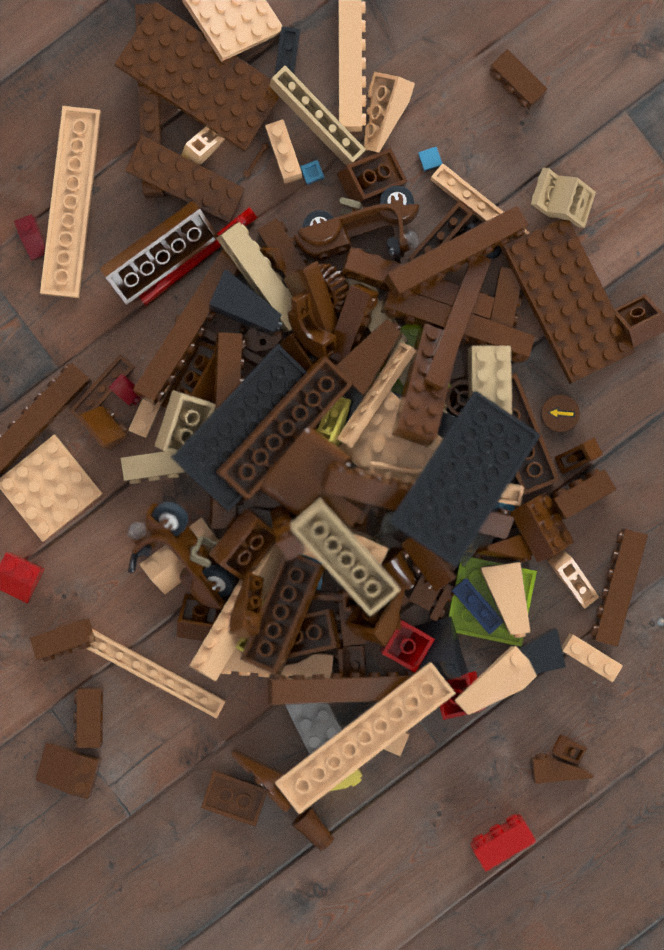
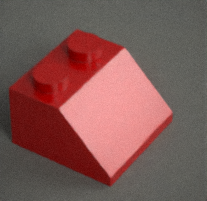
[0,552,45,604]
[380,618,435,672]
[439,671,486,720]

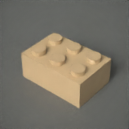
[155,390,216,454]

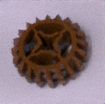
[319,263,350,314]

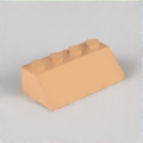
[139,518,220,594]

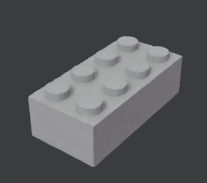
[285,703,342,754]

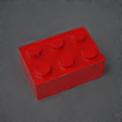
[470,814,537,872]

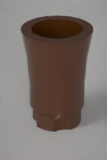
[381,547,417,590]
[292,806,334,851]

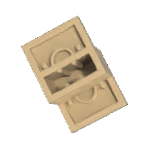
[531,168,596,228]

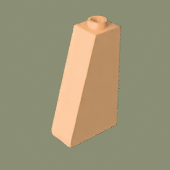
[480,562,530,638]

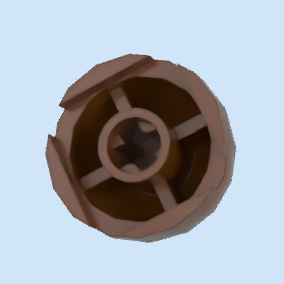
[446,380,468,417]

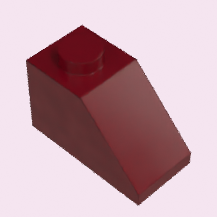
[14,214,46,261]
[109,373,142,407]

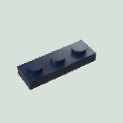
[451,578,504,635]

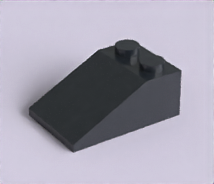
[415,616,468,680]

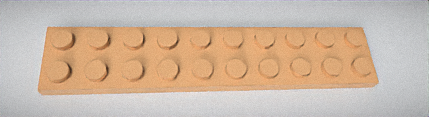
[40,106,101,298]
[275,662,455,814]

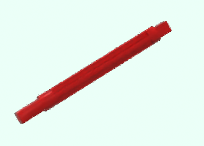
[138,207,258,305]

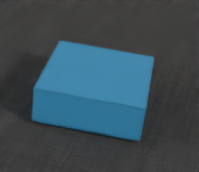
[418,146,442,172]
[300,160,324,185]

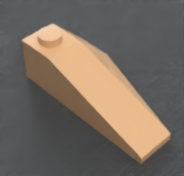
[364,72,415,153]
[455,646,537,715]

